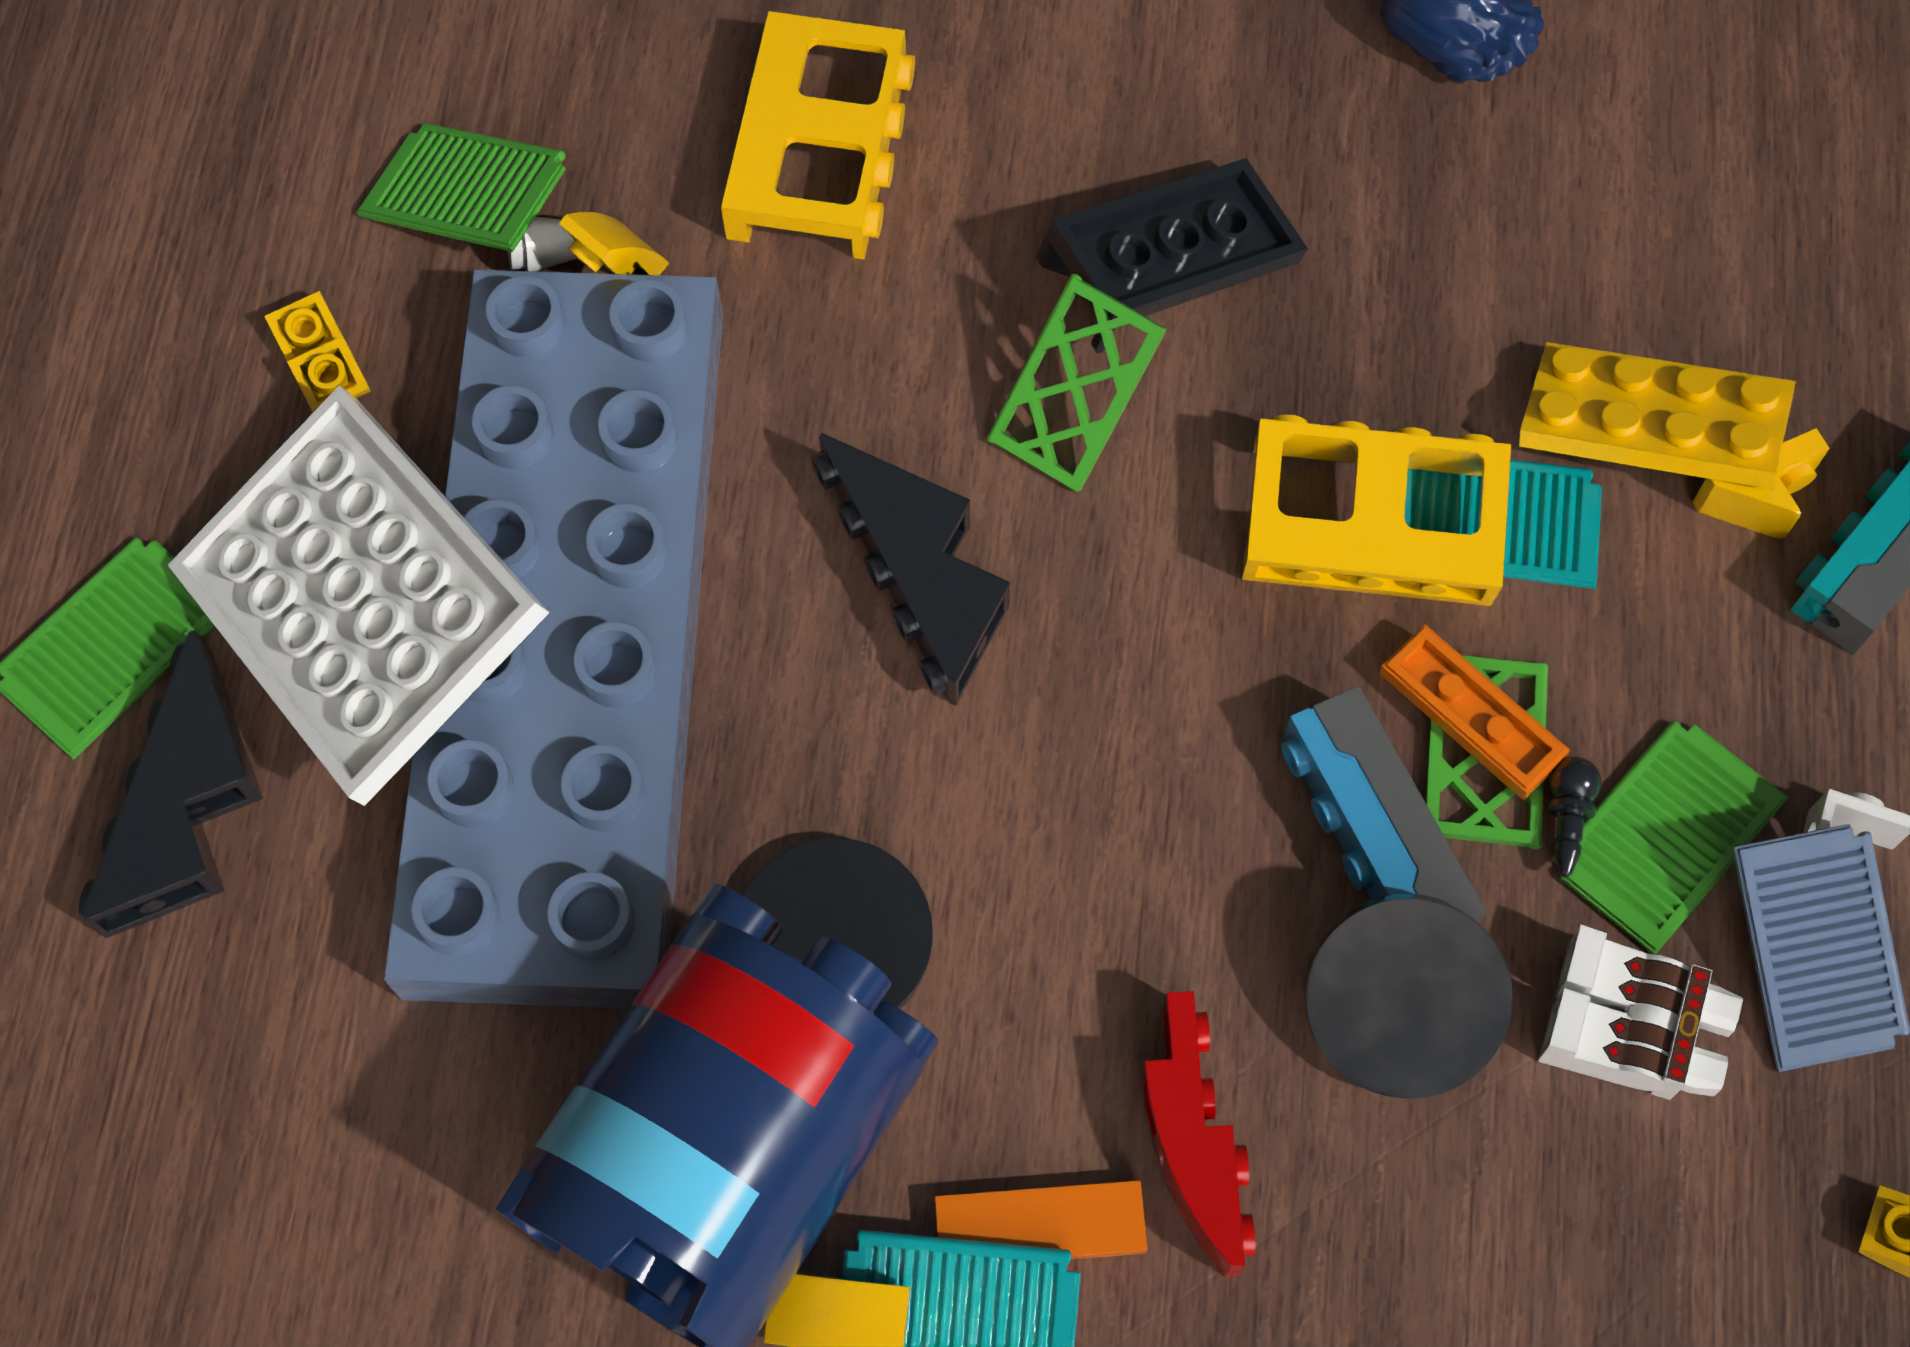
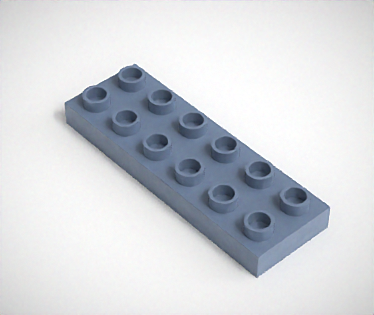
[384,270,723,1009]

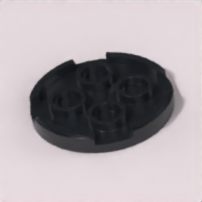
[744,838,933,1009]
[1305,894,1513,1099]

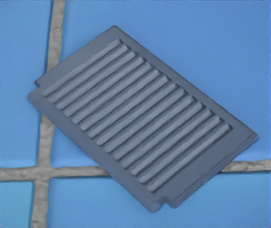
[1732,824,1910,1072]

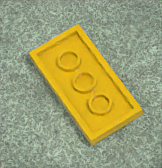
[1519,342,1796,490]

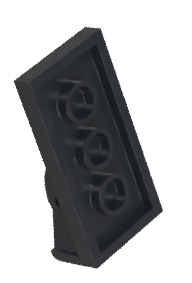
[1036,158,1308,353]

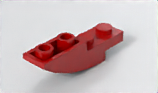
[1141,991,1256,1277]

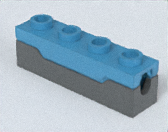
[1281,686,1487,923]

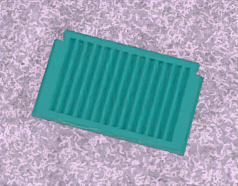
[1404,459,1602,589]
[842,1230,1081,1347]

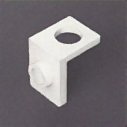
[1803,789,1910,849]

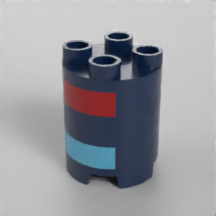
[495,884,938,1347]

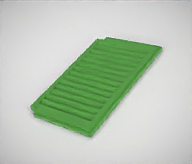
[356,123,566,252]
[0,537,215,760]
[1552,721,1789,955]

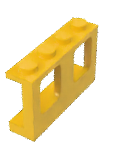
[721,11,915,260]
[1242,415,1511,606]

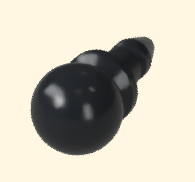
[1548,756,1602,877]

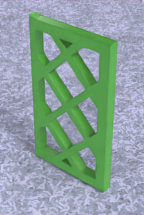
[987,274,1167,492]
[1425,655,1548,850]

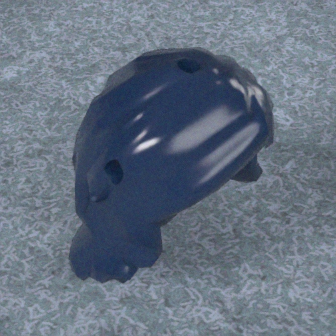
[1380,0,1544,83]

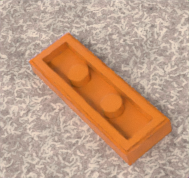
[1379,624,1570,801]
[935,1181,1148,1260]

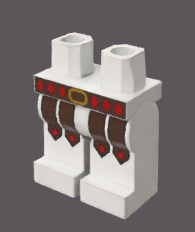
[1538,925,1743,1100]

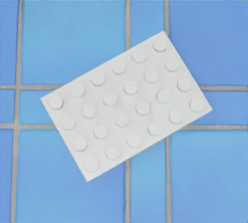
[168,385,549,806]

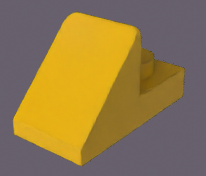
[1692,428,1830,539]

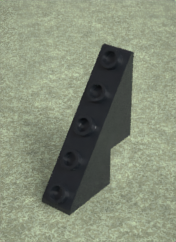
[811,433,1010,706]
[78,630,263,938]

